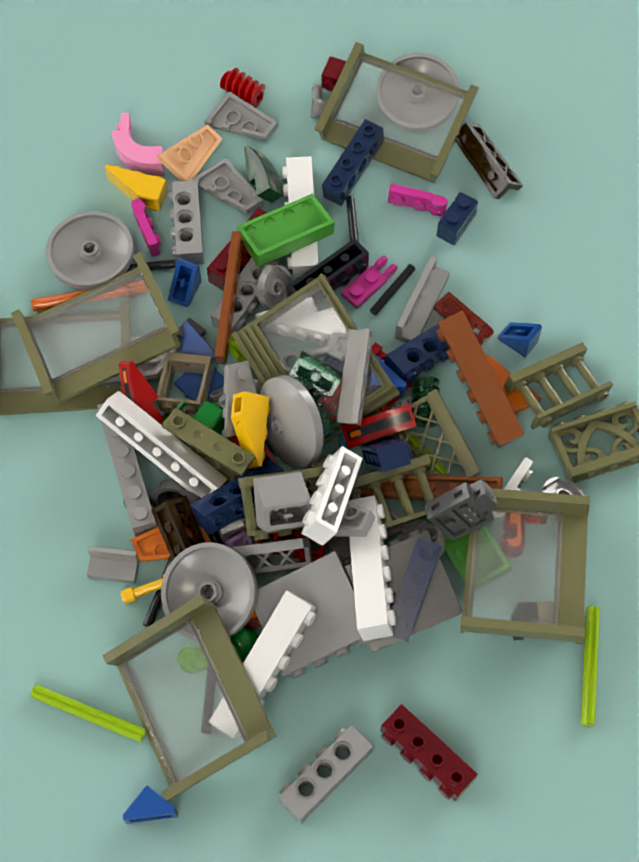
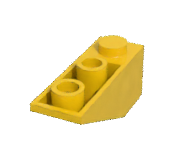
[105,165,168,212]
[231,391,270,469]

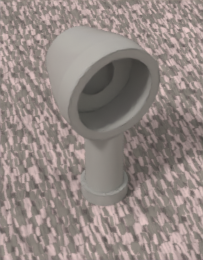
[310,84,327,119]

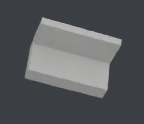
[87,546,139,583]

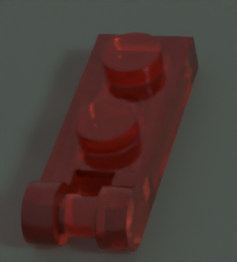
[433,292,494,346]

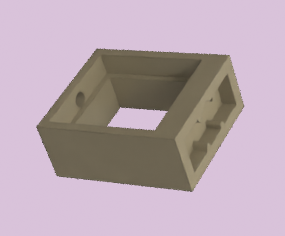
[156,352,215,416]

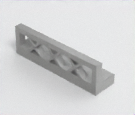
[395,255,450,343]
[337,328,373,426]
[231,537,313,573]

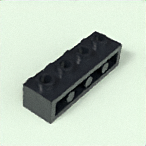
[286,239,369,305]

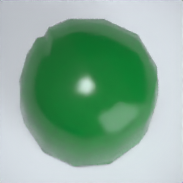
[230,627,259,663]

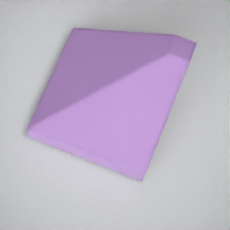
[222,529,254,547]

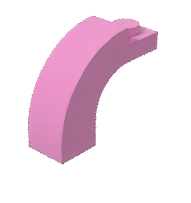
[112,113,164,176]

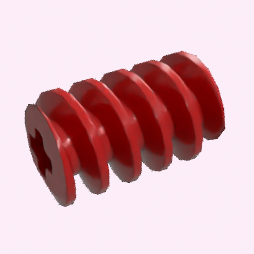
[220,68,265,108]

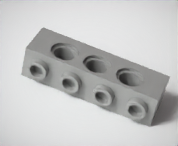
[168,180,204,264]
[210,258,280,334]
[278,725,373,824]

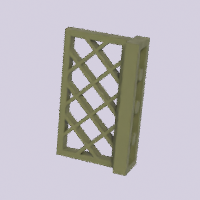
[398,389,482,476]

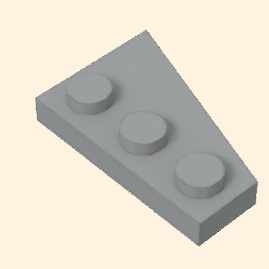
[204,91,279,141]
[192,158,264,215]
[222,360,257,438]

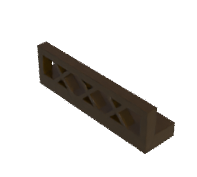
[455,122,523,199]
[152,496,206,561]

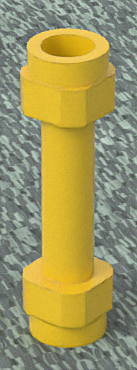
[121,574,165,605]

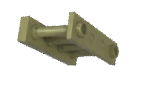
[503,342,613,430]
[162,408,255,484]
[349,454,434,531]

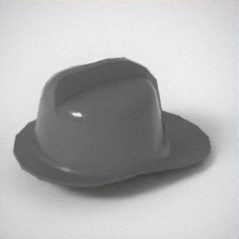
[149,479,201,515]

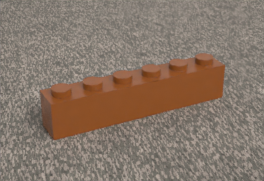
[436,311,525,448]

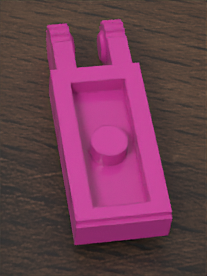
[388,184,448,217]
[131,198,161,257]
[341,255,398,309]

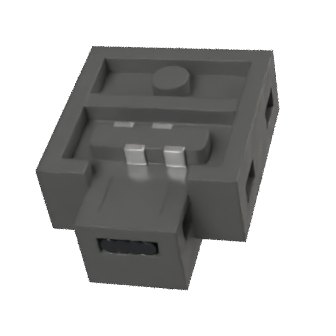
[425,479,498,541]

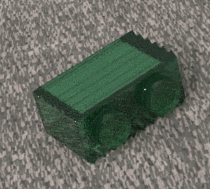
[290,351,343,398]

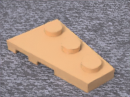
[156,125,222,181]

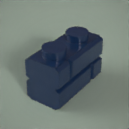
[436,192,478,245]

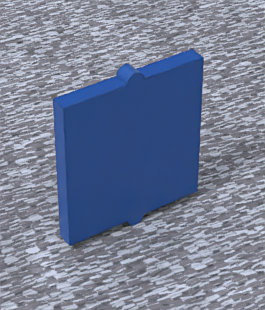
[174,367,224,401]

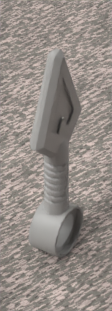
[281,332,348,374]

